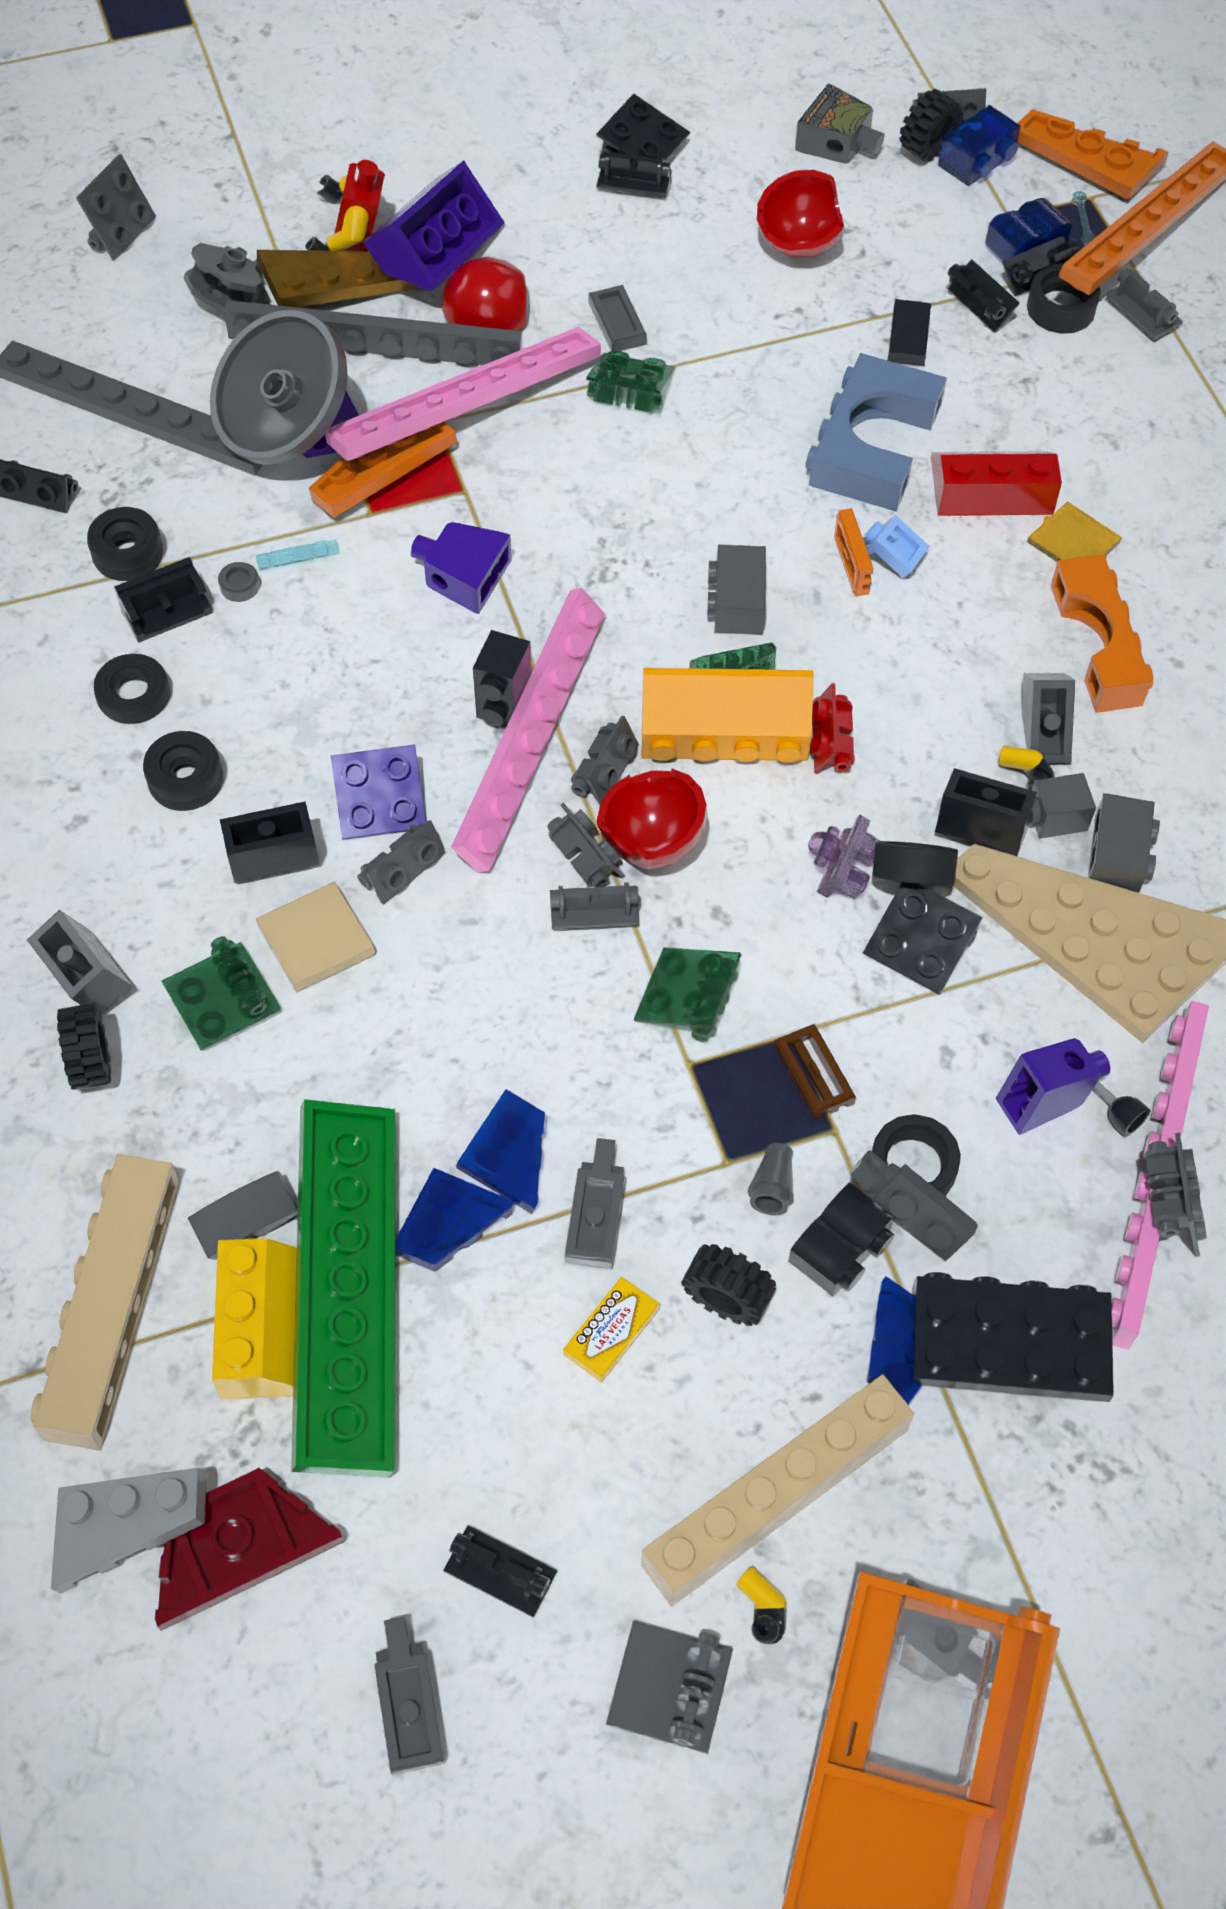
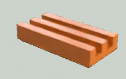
[834,508,874,596]

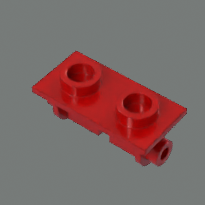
[810,683,855,774]

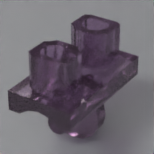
[808,815,880,899]

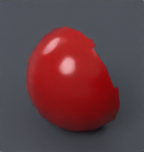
[757,169,844,258]
[441,256,527,331]
[597,768,707,869]

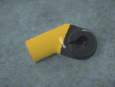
[999,745,1055,790]
[736,1566,787,1645]

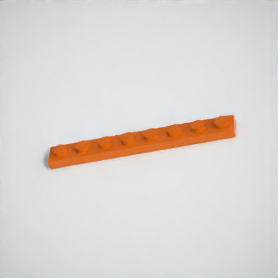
[1058,141,1226,295]

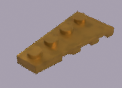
[257,249,419,307]

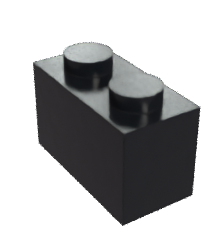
[473,630,532,727]
[935,768,1037,857]
[219,801,320,883]

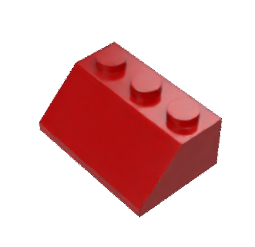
[930,451,1062,516]

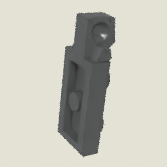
[564,1138,625,1269]
[850,1150,979,1261]
[374,1617,444,1775]

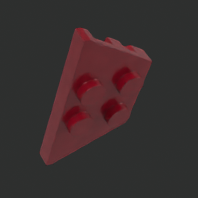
[154,1468,344,1631]

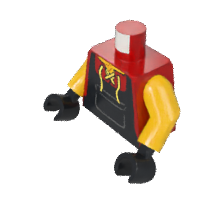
[305,159,385,252]

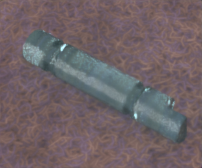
[255,539,340,570]

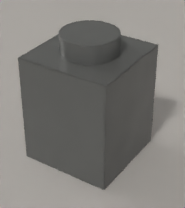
[1030,773,1096,839]

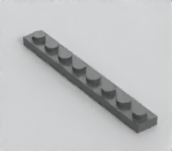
[224,300,523,365]
[0,340,263,475]

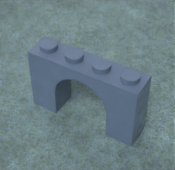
[805,353,947,512]

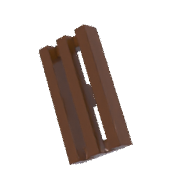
[773,1023,856,1121]

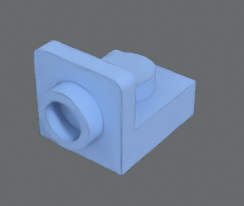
[863,514,930,578]

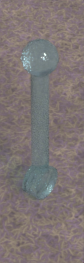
[1072,191,1095,245]

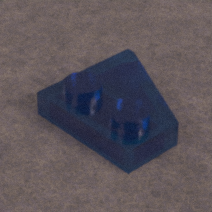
[456,1089,545,1214]
[395,1167,515,1272]
[866,1276,924,1406]

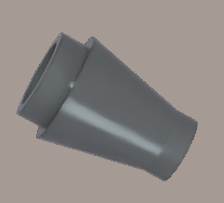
[747,1143,794,1215]

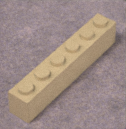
[30,1154,179,1451]
[641,1374,915,1607]

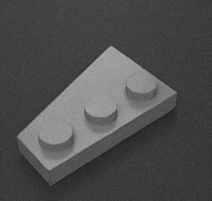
[51,1468,207,1594]

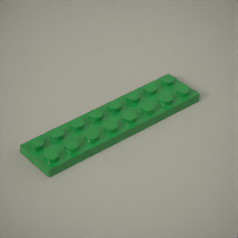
[291,1099,395,1477]

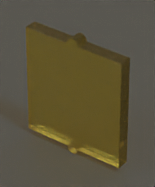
[1027,501,1122,562]

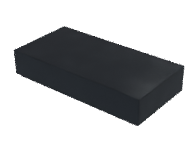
[888,299,931,366]

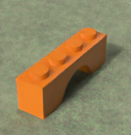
[1051,554,1154,713]

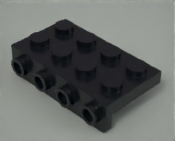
[912,1272,1114,1402]

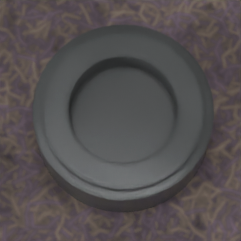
[218,562,260,602]

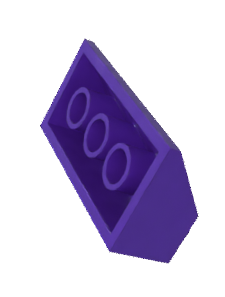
[363,160,505,291]

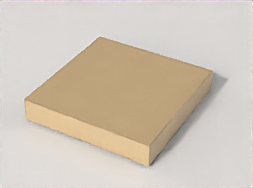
[256,881,375,992]

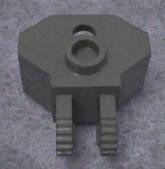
[183,243,262,313]

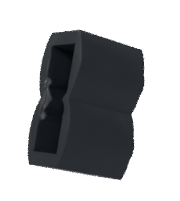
[788,1182,895,1296]

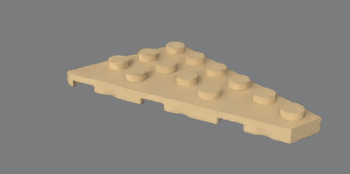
[952,844,1226,1044]

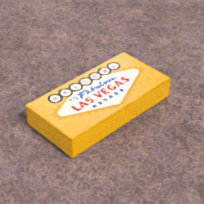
[563,1276,660,1383]

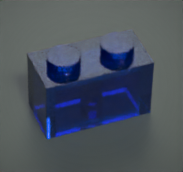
[938,105,1021,187]

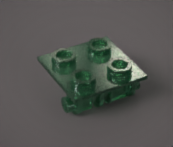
[586,351,675,413]
[161,936,281,1051]
[633,947,742,1042]

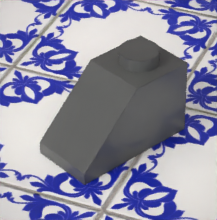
[1022,673,1075,763]

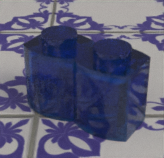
[985,198,1072,261]

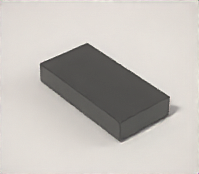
[588,285,647,353]

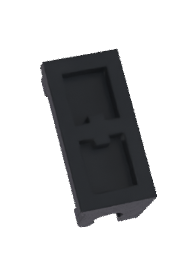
[114,557,213,643]

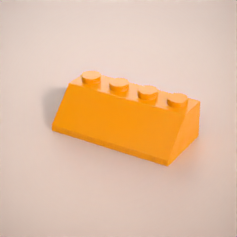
[641,668,814,763]

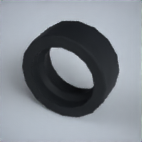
[1027,263,1101,334]
[872,841,958,885]
[872,1114,961,1197]

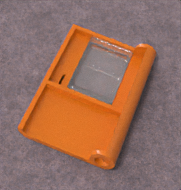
[782,1571,1060,1909]

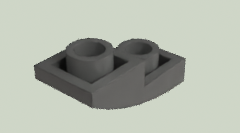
[188,1171,298,1260]

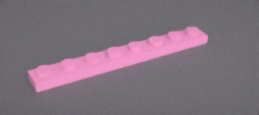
[326,327,601,461]
[451,587,605,873]
[1112,1000,1209,1350]

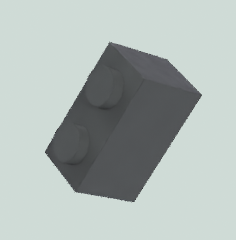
[707,544,766,635]
[1088,793,1160,893]
[27,909,132,1014]

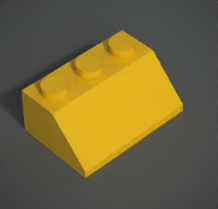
[212,1238,297,1399]

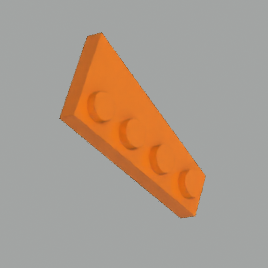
[1011,109,1169,200]
[309,422,457,518]

